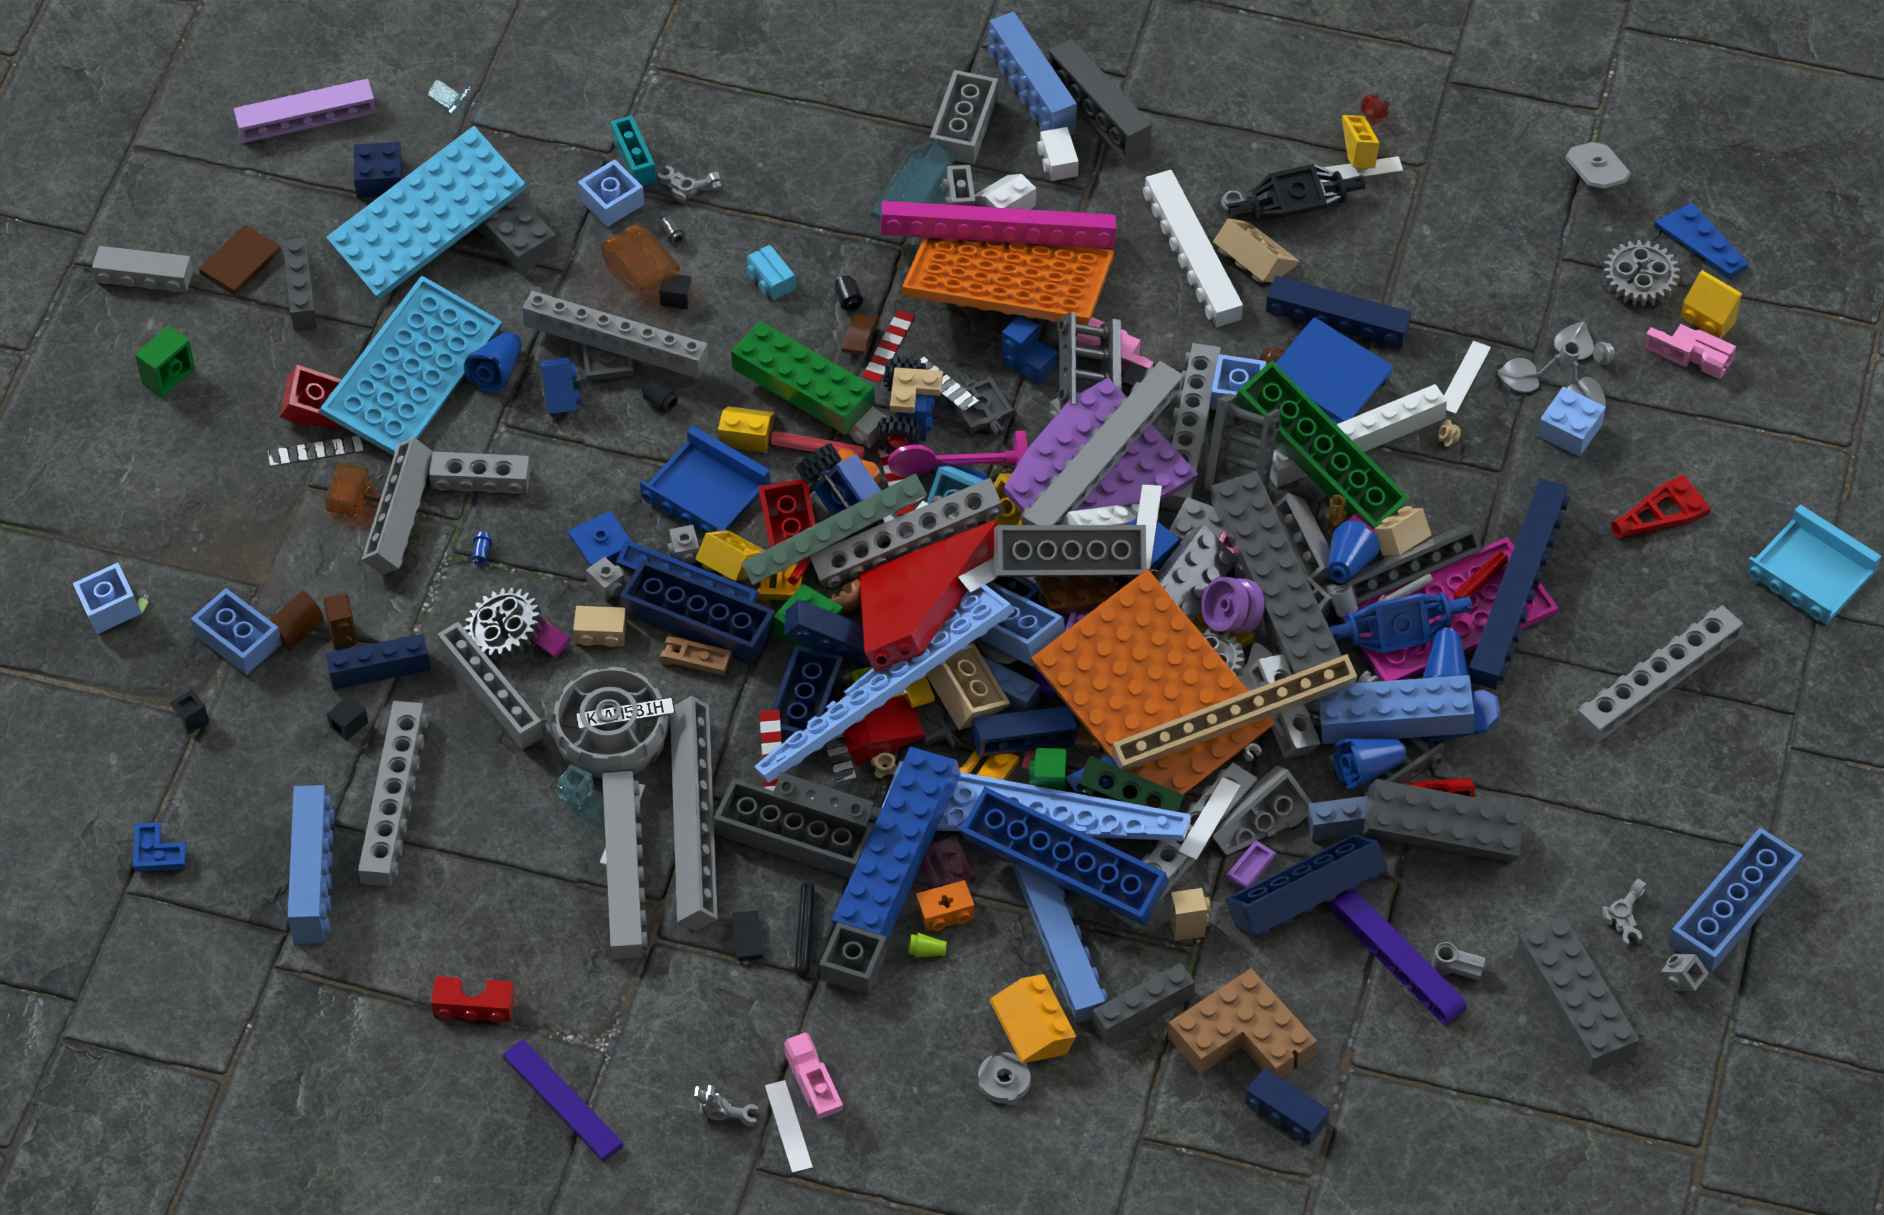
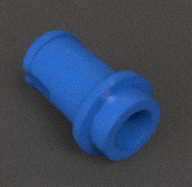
[472,531,493,564]

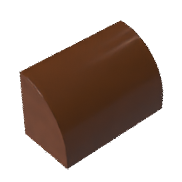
[269,590,324,651]

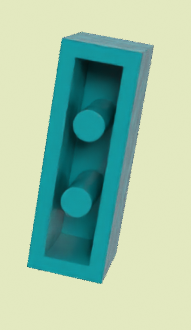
[610,115,656,186]

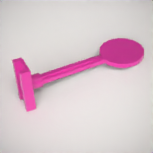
[888,431,1028,477]

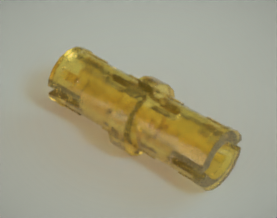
[1326,495,1346,536]

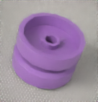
[1201,577,1265,633]

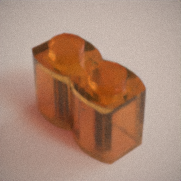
[325,462,371,516]

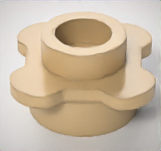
[1438,419,1461,447]
[871,753,897,779]

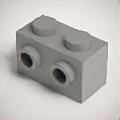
[942,165,975,206]

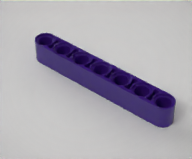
[1328,889,1467,1025]

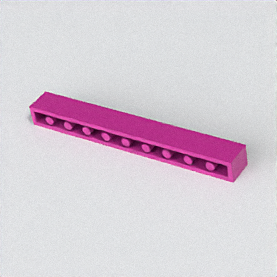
[881,201,1116,249]

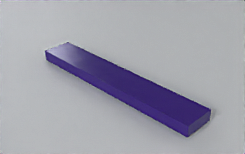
[503,1039,623,1162]

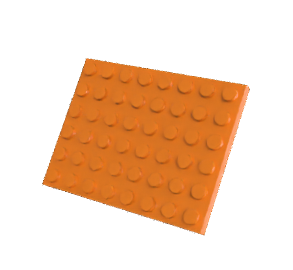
[901,238,1114,325]
[1030,569,1275,808]

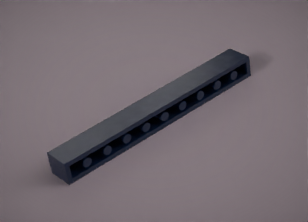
[1469,478,1570,690]

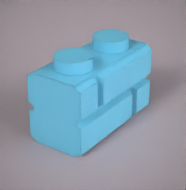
[746,245,796,300]

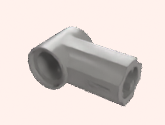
[1322,582,1358,616]
[1431,942,1485,980]

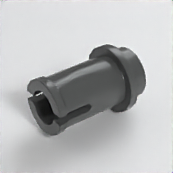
[660,216,685,245]

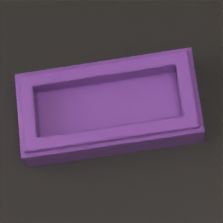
[1226,840,1276,890]

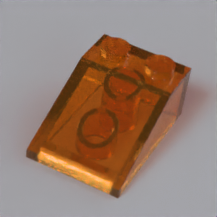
[599,223,681,291]

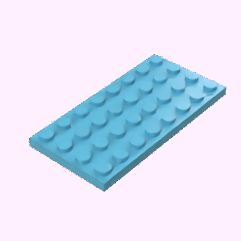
[326,126,528,300]
[320,276,502,456]

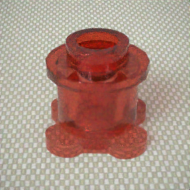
[1360,94,1390,125]

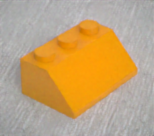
[990,974,1076,1064]

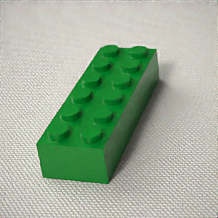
[731,321,875,435]

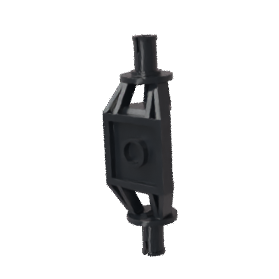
[1228,164,1365,222]

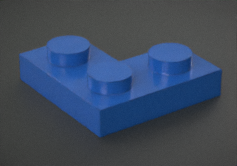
[133,822,186,872]

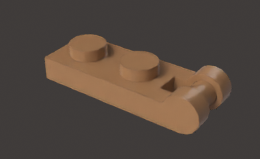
[658,637,732,676]

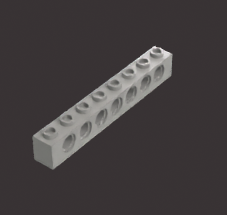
[522,291,708,378]
[1161,343,1221,511]
[810,478,1005,589]
[1576,605,1743,743]
[358,701,428,887]
[1110,763,1257,928]

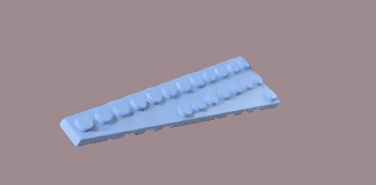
[754,583,1015,783]
[881,761,1191,841]

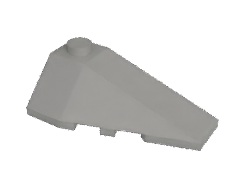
[1211,765,1312,855]

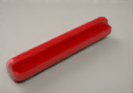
[1453,551,1508,600]

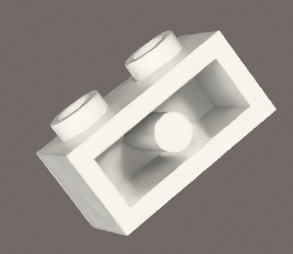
[1037,127,1078,181]

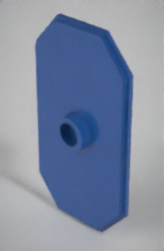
[1420,690,1500,743]

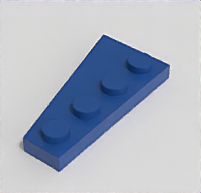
[1654,203,1749,279]

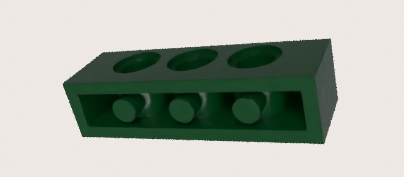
[1076,756,1184,812]

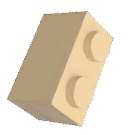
[1374,506,1432,556]
[573,606,627,647]
[1170,888,1211,941]

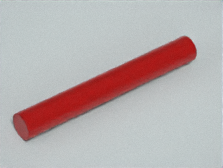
[788,557,812,585]

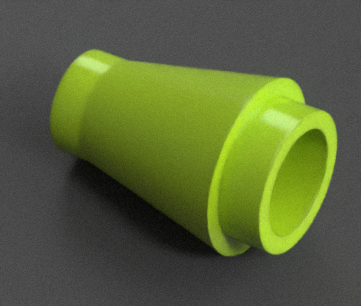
[908,932,947,958]

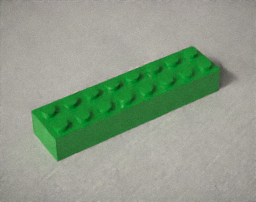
[1236,360,1409,529]

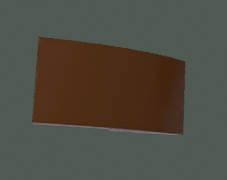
[841,314,879,356]

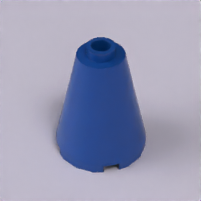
[464,331,522,393]
[1327,521,1380,583]
[1423,628,1471,684]
[1333,739,1406,789]

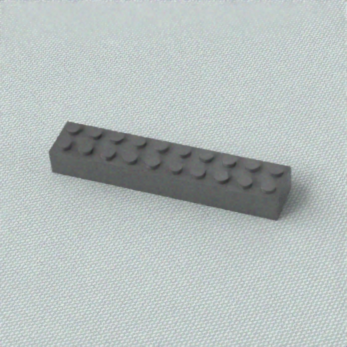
[1211,471,1342,675]

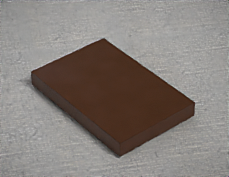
[199,225,281,295]

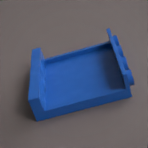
[1276,317,1394,425]
[640,425,771,536]

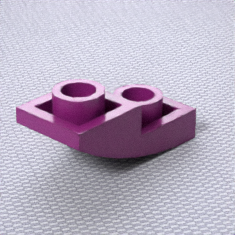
[529,619,571,658]

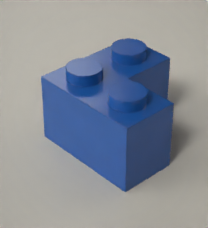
[1002,315,1057,384]
[540,357,580,414]

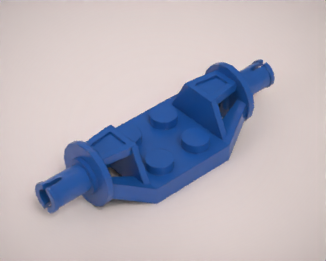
[1329,592,1472,653]

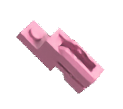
[1076,317,1154,373]
[1644,324,1736,379]
[784,1032,843,1119]

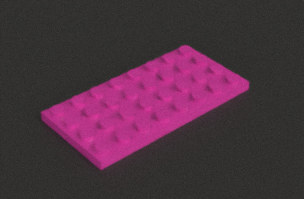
[1337,537,1558,681]

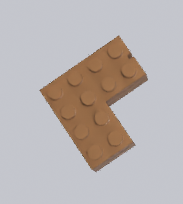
[1168,968,1317,1079]

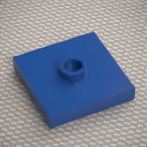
[568,510,632,567]

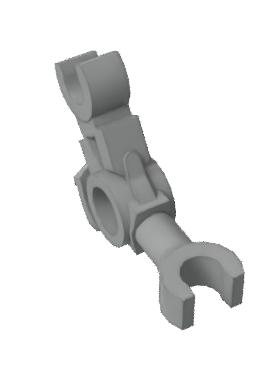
[657,166,722,203]
[1602,879,1646,948]
[694,1085,758,1127]

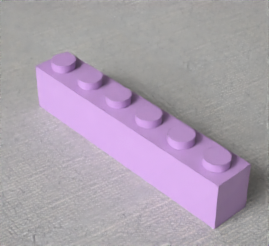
[234,79,376,143]

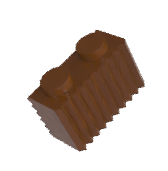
[323,593,358,649]

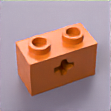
[916,880,975,932]

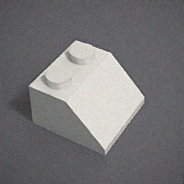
[975,174,1036,210]

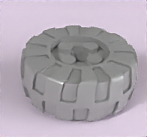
[552,667,668,779]

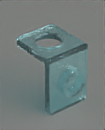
[427,79,471,113]

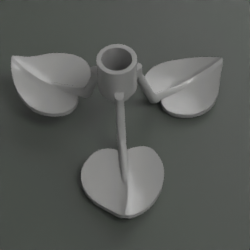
[1498,322,1606,406]

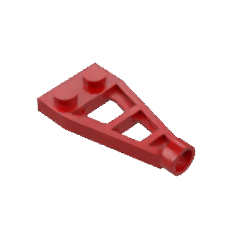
[1611,474,1711,539]

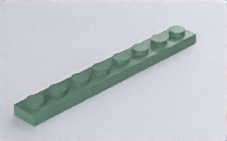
[741,473,927,586]

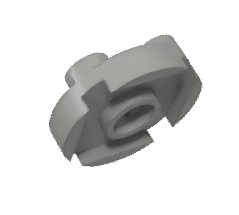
[978,1052,1031,1105]

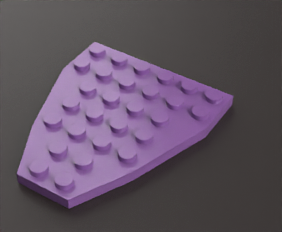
[1004,377,1198,513]

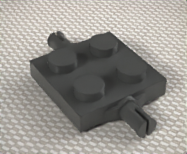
[949,372,1013,437]
[914,689,963,749]

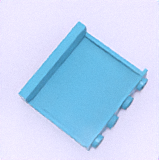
[1746,504,1881,625]

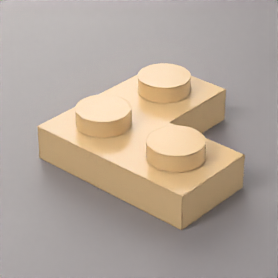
[890,368,943,413]

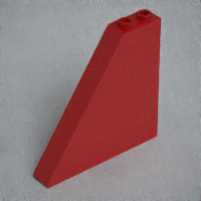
[859,520,998,672]

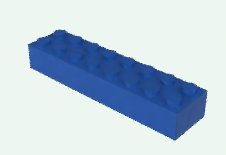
[832,747,961,942]
[960,786,1169,926]

